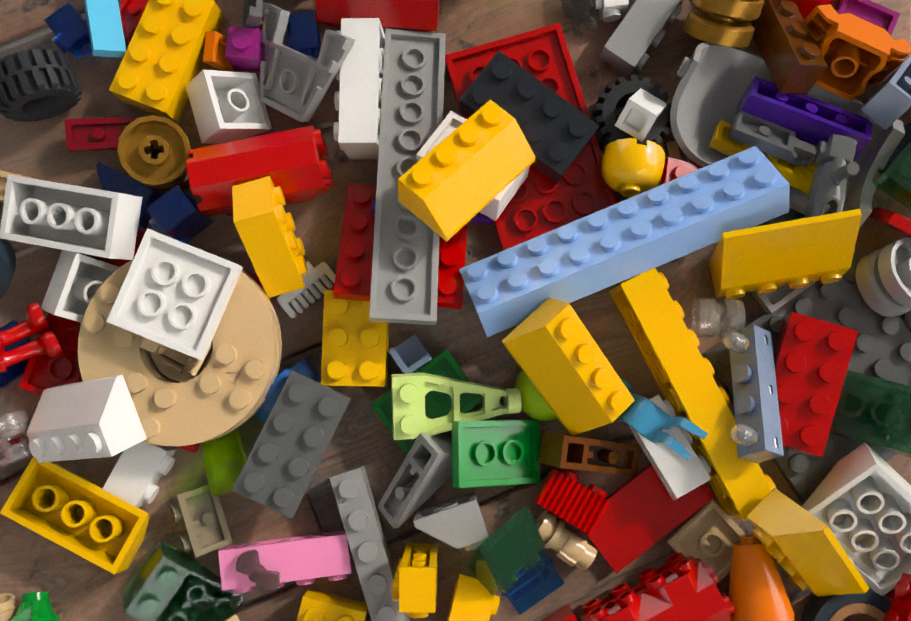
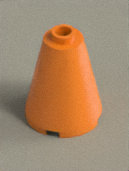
[728,534,795,621]

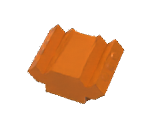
[804,4,911,102]

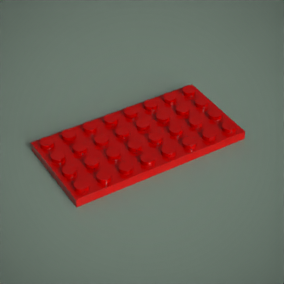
[445,23,617,251]

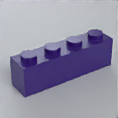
[737,76,872,162]

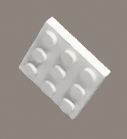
[106,228,243,360]

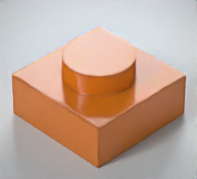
[203,31,233,71]

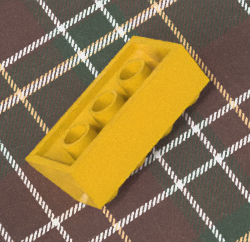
[398,99,536,242]
[502,298,635,436]
[0,456,150,575]
[747,488,870,597]

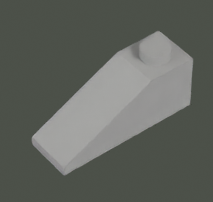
[377,433,452,529]

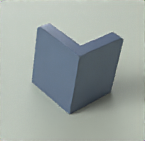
[388,334,432,374]

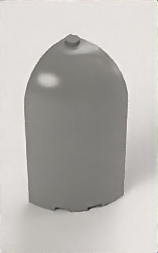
[670,42,905,228]

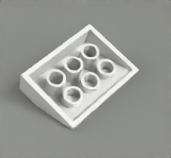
[802,442,911,596]

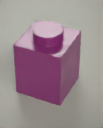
[225,26,265,71]

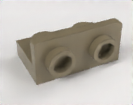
[170,483,233,558]

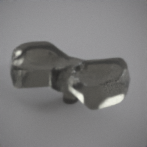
[236,549,281,595]

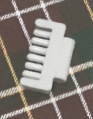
[277,261,336,318]

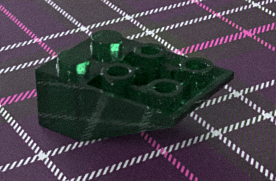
[122,541,245,621]

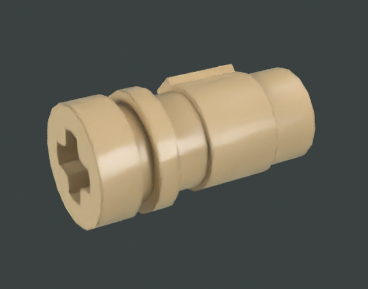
[529,510,597,571]

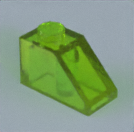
[204,429,246,497]

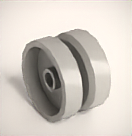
[855,237,911,317]

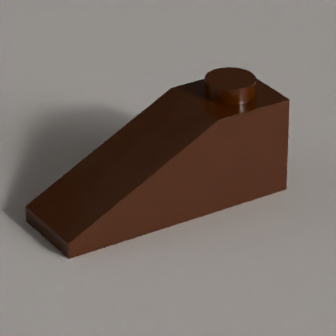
[538,431,640,476]

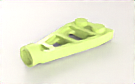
[391,373,521,440]

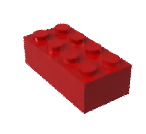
[773,312,858,457]

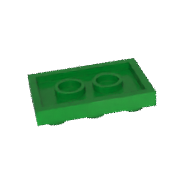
[370,349,483,455]
[452,420,540,488]

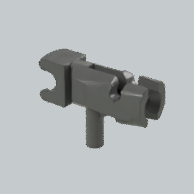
[804,134,859,218]

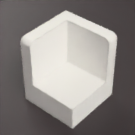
[614,88,667,142]

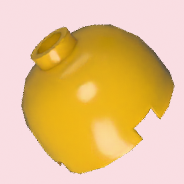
[601,138,665,198]

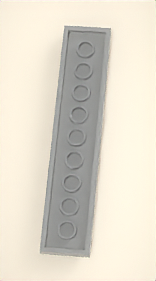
[369,28,446,325]

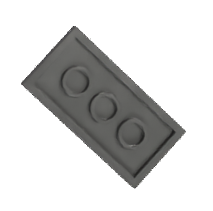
[232,370,352,519]

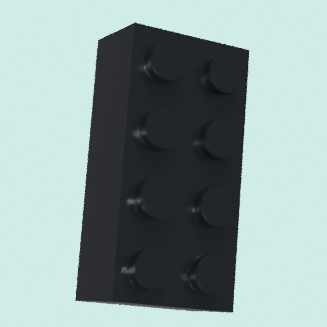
[460,50,599,184]

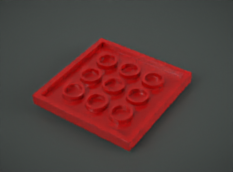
[333,183,468,310]

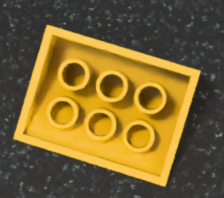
[709,209,862,300]

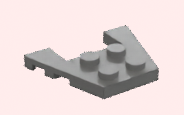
[259,2,355,123]

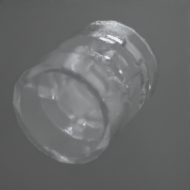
[690,297,745,339]
[0,409,33,469]

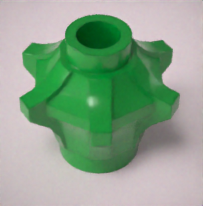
[10,592,60,621]

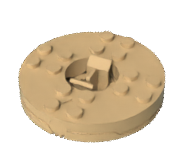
[78,253,282,446]

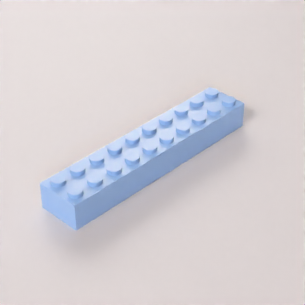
[459,146,790,337]

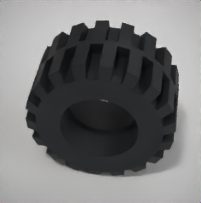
[0,49,82,122]
[591,75,672,150]

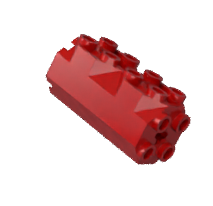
[186,126,334,216]
[580,552,735,621]

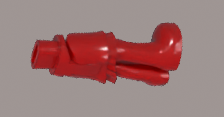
[0,301,64,373]

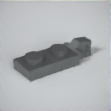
[728,109,817,168]

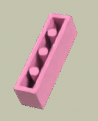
[218,530,355,594]

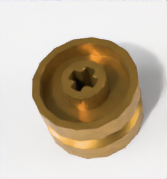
[683,0,764,48]
[117,115,191,190]

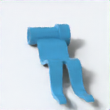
[616,378,708,460]

